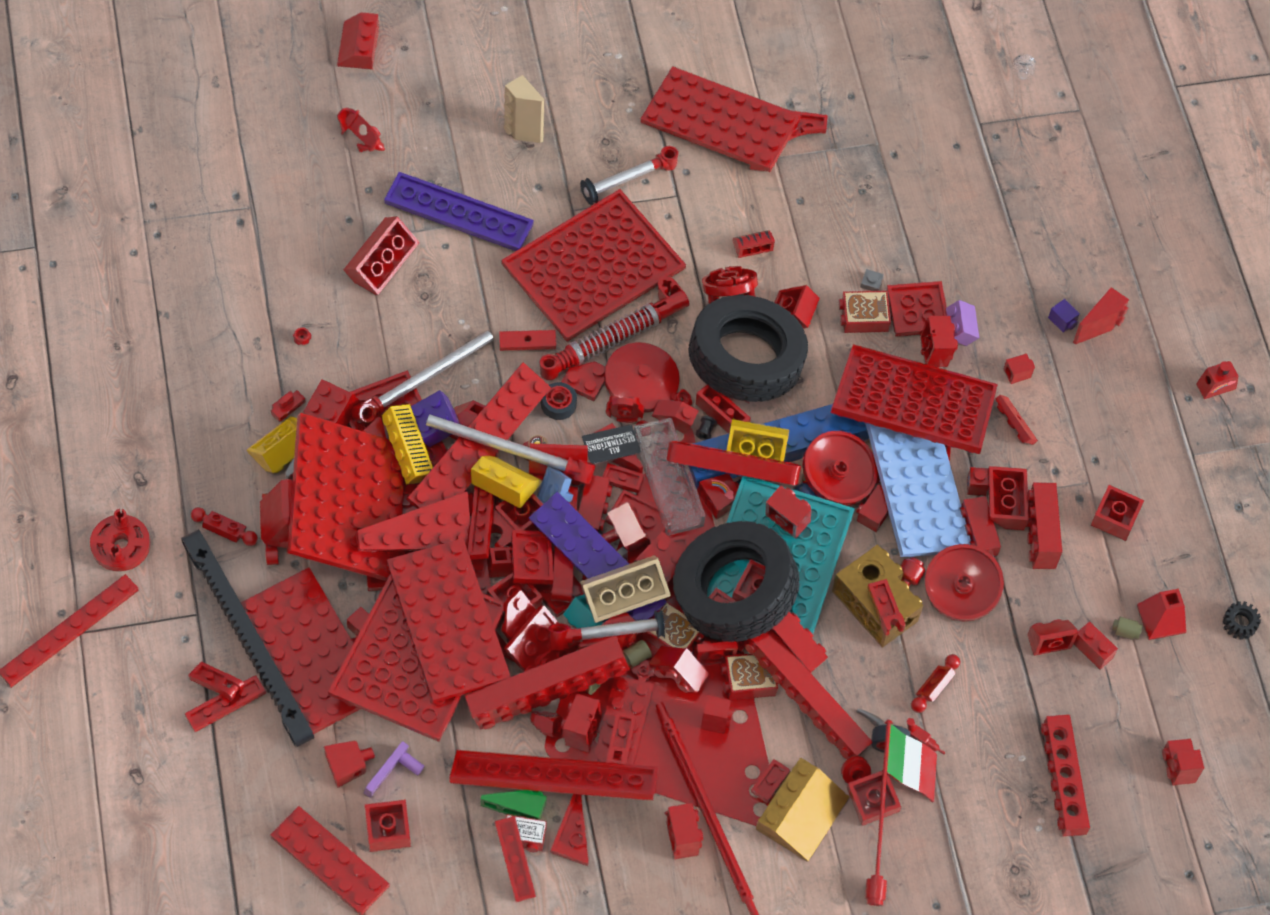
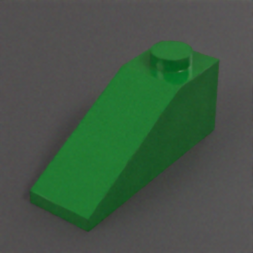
[480,790,547,820]

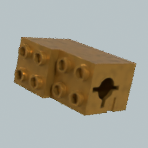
[832,544,923,648]

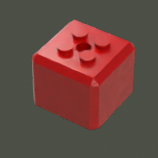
[260,479,293,548]

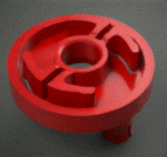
[702,266,758,304]
[90,509,151,572]

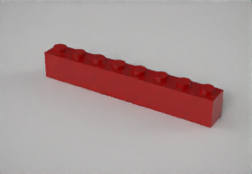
[743,630,872,759]

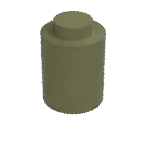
[623,640,652,669]

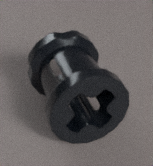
[695,416,717,440]

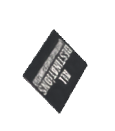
[582,425,641,464]

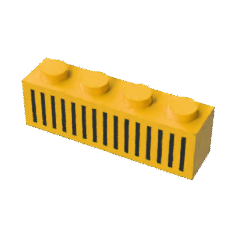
[382,404,433,485]

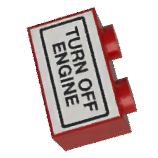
[506,815,547,852]

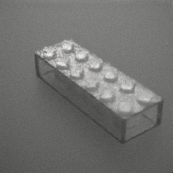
[634,418,706,536]

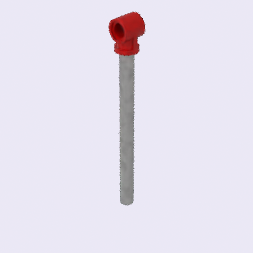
[351,331,493,423]
[426,414,596,484]

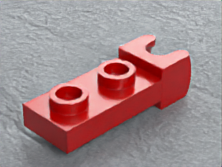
[867,579,905,636]

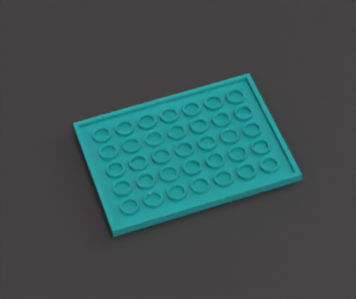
[707,476,855,634]

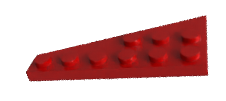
[356,491,470,551]

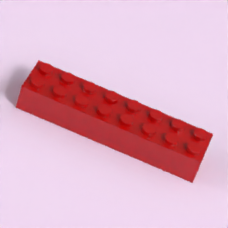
[465,635,630,730]

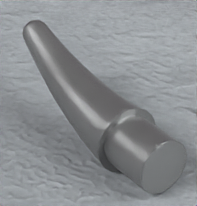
[857,709,886,727]

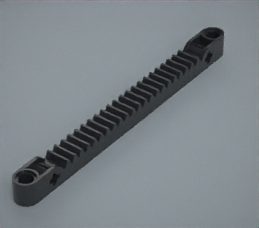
[181,529,315,748]

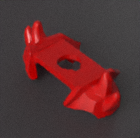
[337,107,385,153]

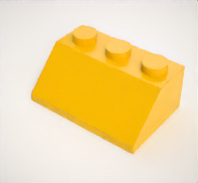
[247,416,297,473]
[727,419,789,461]
[471,456,542,508]

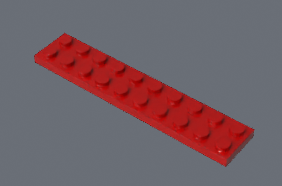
[406,362,551,509]
[449,750,658,801]

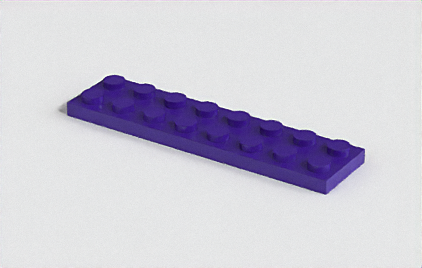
[384,172,534,251]
[529,491,667,621]

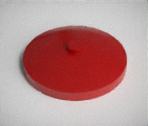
[604,342,680,413]
[802,431,878,506]
[925,544,1004,621]

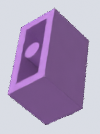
[946,300,979,346]

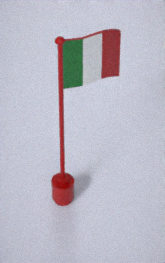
[865,720,937,906]

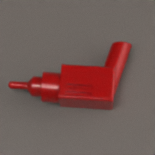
[907,718,945,754]

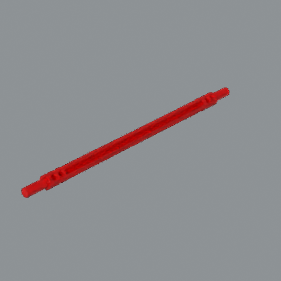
[656,702,759,915]

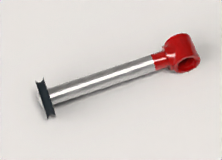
[580,146,679,205]
[549,609,665,650]

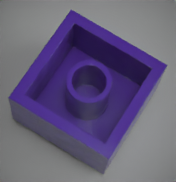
[411,390,461,447]

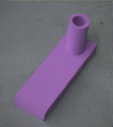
[364,741,425,798]

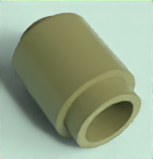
[1112,616,1142,640]

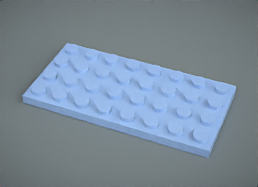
[865,423,971,557]

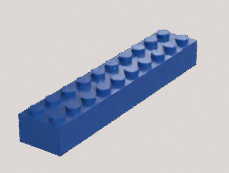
[685,404,869,490]

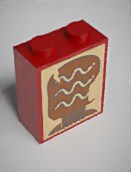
[838,291,891,333]
[643,601,705,654]
[720,654,778,700]

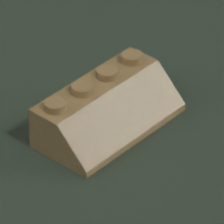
[504,75,544,143]
[580,555,671,623]

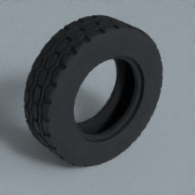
[688,295,808,402]
[673,521,800,642]

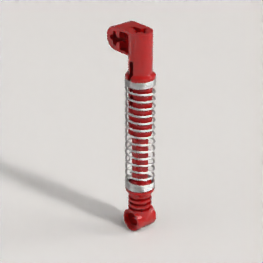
[539,276,690,380]

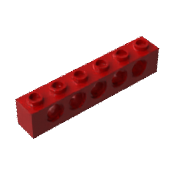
[1041,714,1090,837]

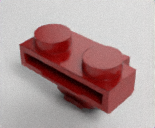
[271,390,306,422]

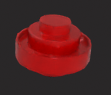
[841,756,871,784]

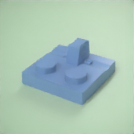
[537,466,573,504]

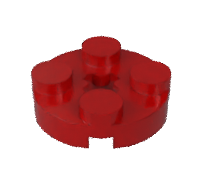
[606,396,644,423]

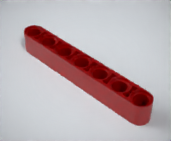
[666,440,801,485]
[551,486,578,602]

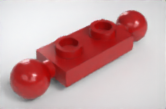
[191,507,258,546]
[911,654,960,713]

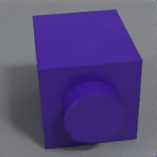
[1048,299,1080,333]

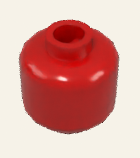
[900,557,925,586]

